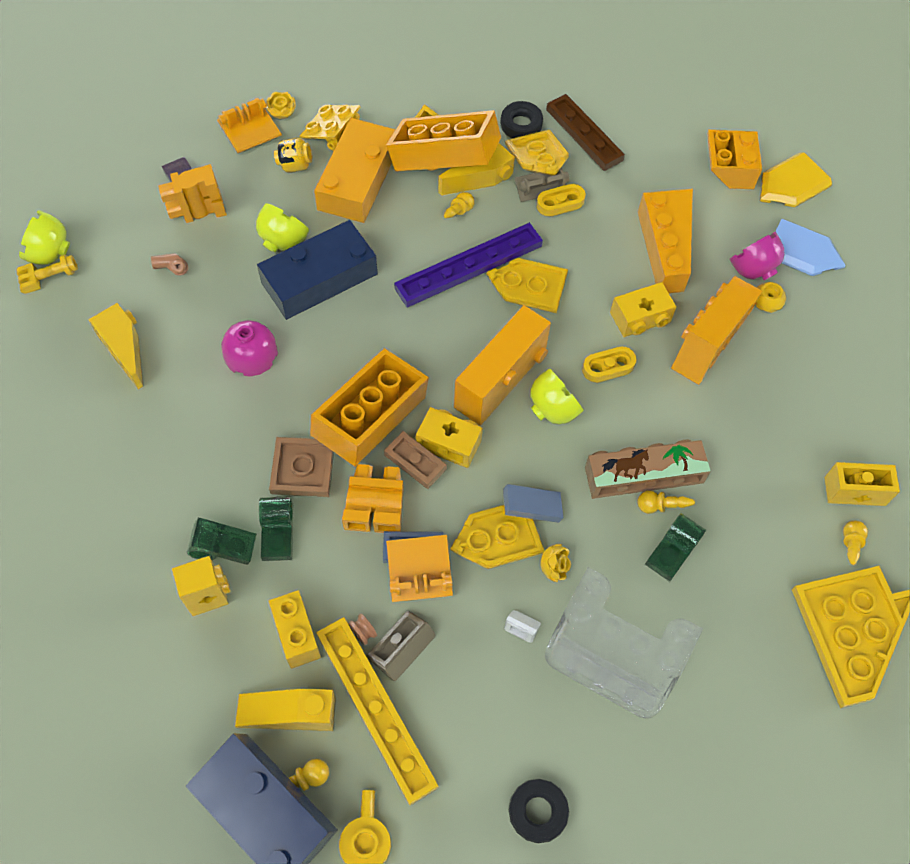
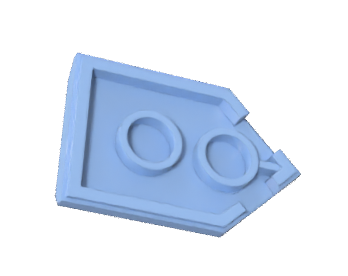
[776,219,846,276]

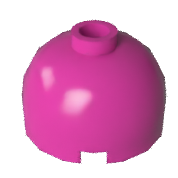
[729,231,785,281]
[221,320,278,377]

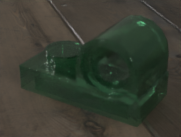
[259,496,294,561]
[645,513,706,582]
[187,517,257,565]

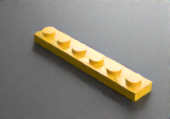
[316,617,439,806]

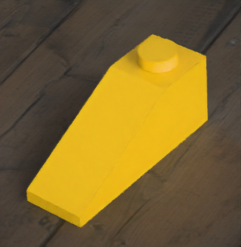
[438,143,515,196]
[88,303,143,389]
[235,689,336,731]

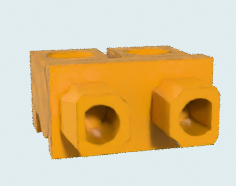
[158,164,227,223]
[342,464,404,533]

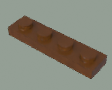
[546,94,625,171]

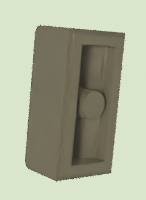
[366,611,435,681]

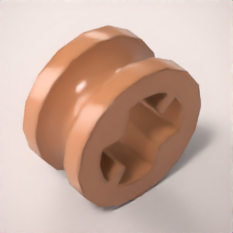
[348,613,377,646]

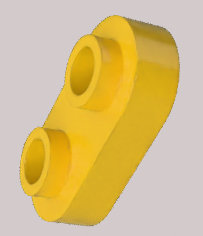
[536,184,586,216]
[582,346,636,383]

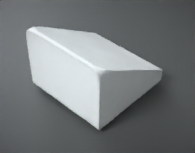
[504,610,541,643]

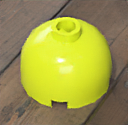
[256,203,309,253]
[19,210,70,265]
[530,368,584,425]

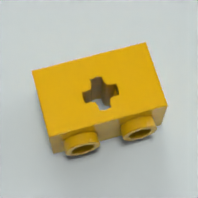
[610,282,676,337]
[416,407,483,468]
[824,462,900,506]
[172,556,231,616]
[268,590,321,669]

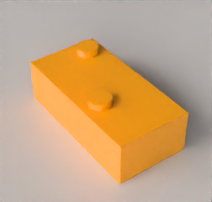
[386,110,501,171]
[314,118,396,223]
[454,305,551,426]
[310,348,429,467]

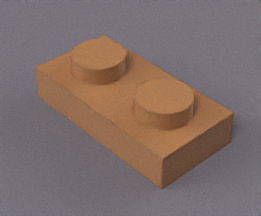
[384,431,447,489]

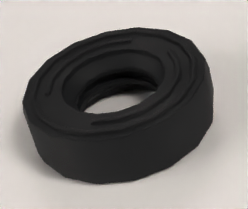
[500,101,544,139]
[508,779,569,844]

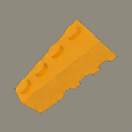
[638,189,693,293]
[671,276,763,385]

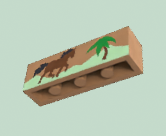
[585,439,711,499]

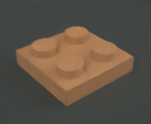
[269,437,334,497]

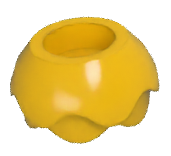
[266,92,296,119]
[756,282,786,313]
[541,544,571,582]

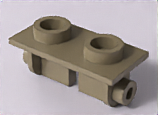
[515,167,569,202]

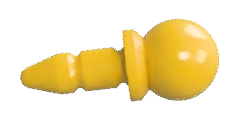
[444,192,475,219]
[637,491,695,514]
[843,520,868,565]
[289,759,329,791]

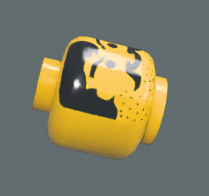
[274,137,313,173]

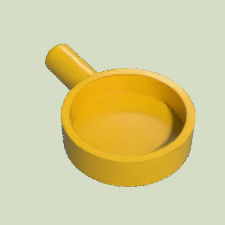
[339,790,391,864]

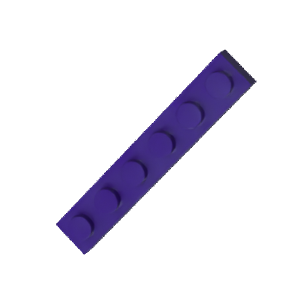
[394,222,543,308]

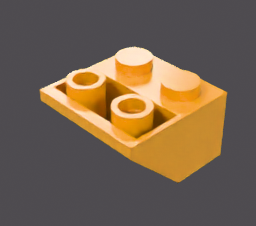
[707,129,762,189]

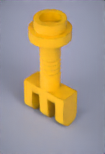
[16,254,78,294]

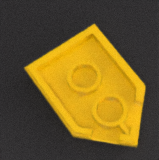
[505,130,569,176]
[760,152,832,207]
[486,258,568,313]
[450,505,544,569]

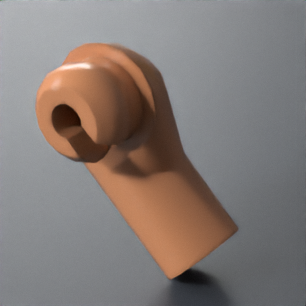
[151,253,188,276]

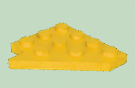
[792,566,910,709]

